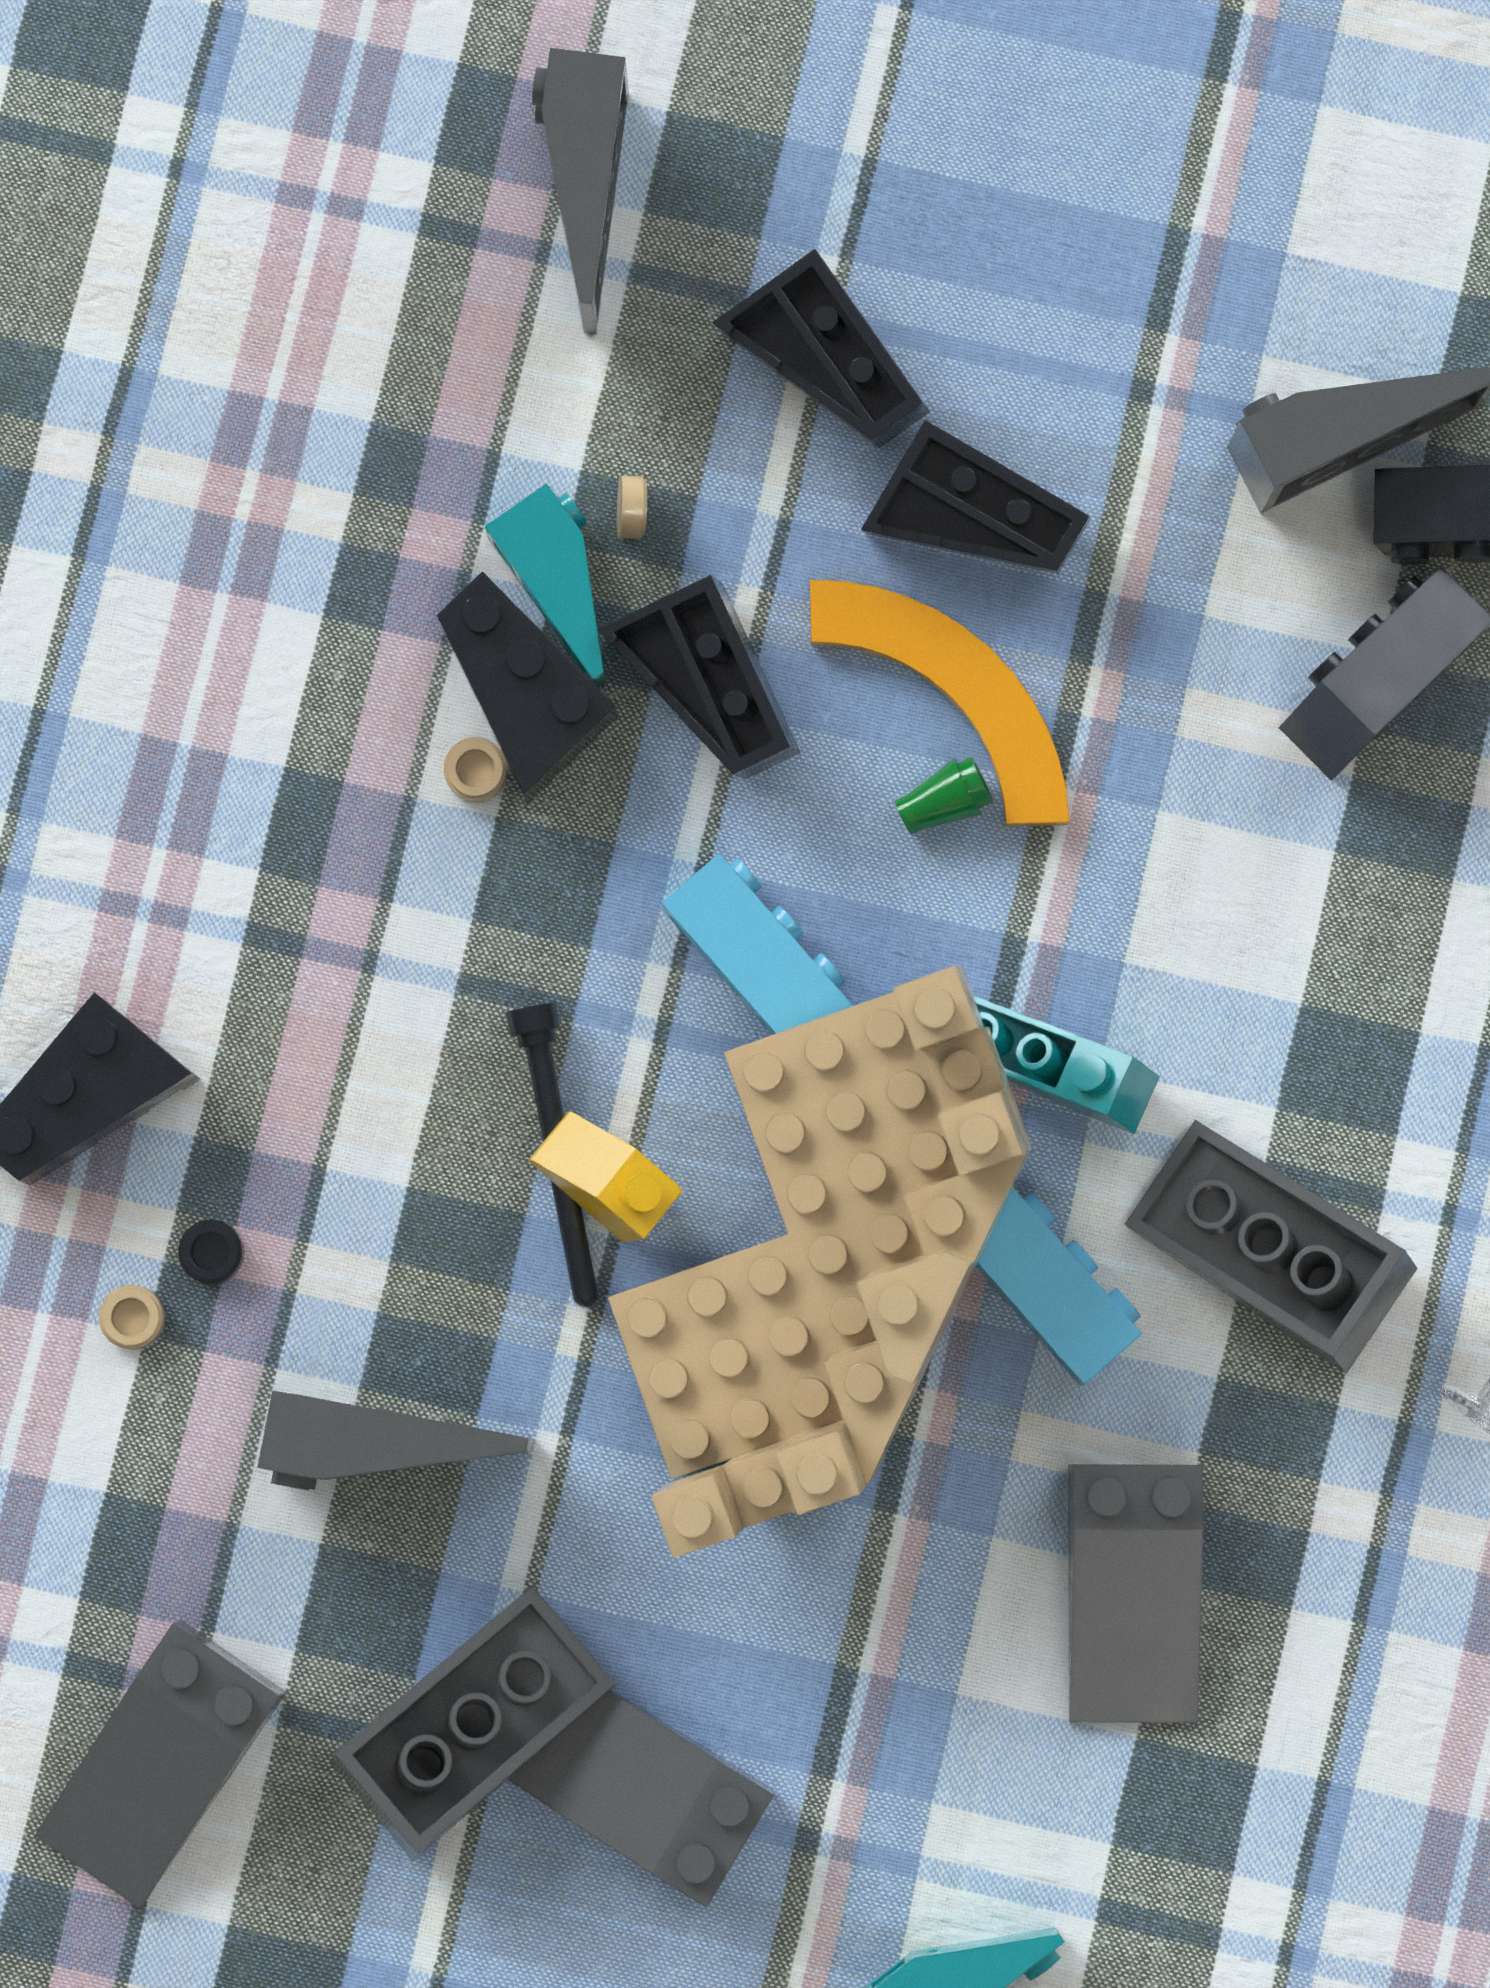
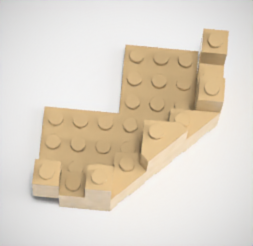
[608,965,1032,1558]

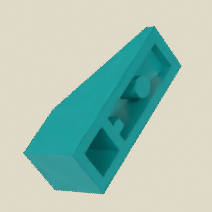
[485,483,605,688]

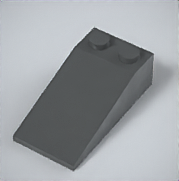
[532,48,629,335]
[1227,367,1490,514]
[1125,1120,1418,1374]
[257,1390,535,1490]
[1068,1464,1203,1723]
[330,1586,616,1861]
[34,1620,287,1908]
[508,1690,774,1908]

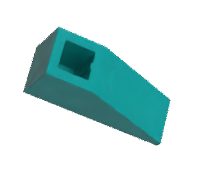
[973,996,1160,1134]
[864,1928,1065,1988]

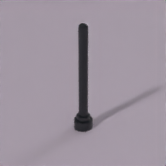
[506,1003,598,1307]

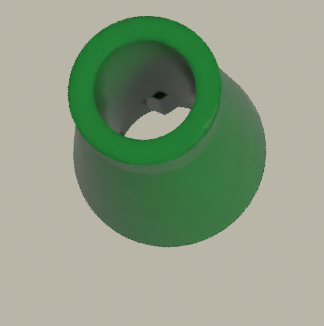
[895,757,993,835]

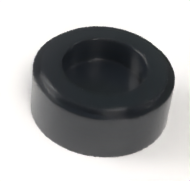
[178,1220,244,1284]

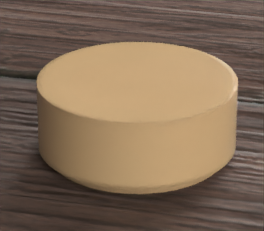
[617,475,647,539]
[444,737,508,803]
[99,1285,165,1350]

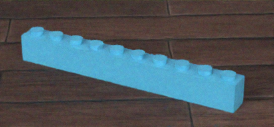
[661,853,1142,1386]

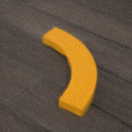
[809,580,1070,827]

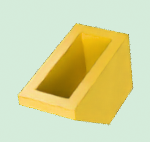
[528,1111,683,1243]

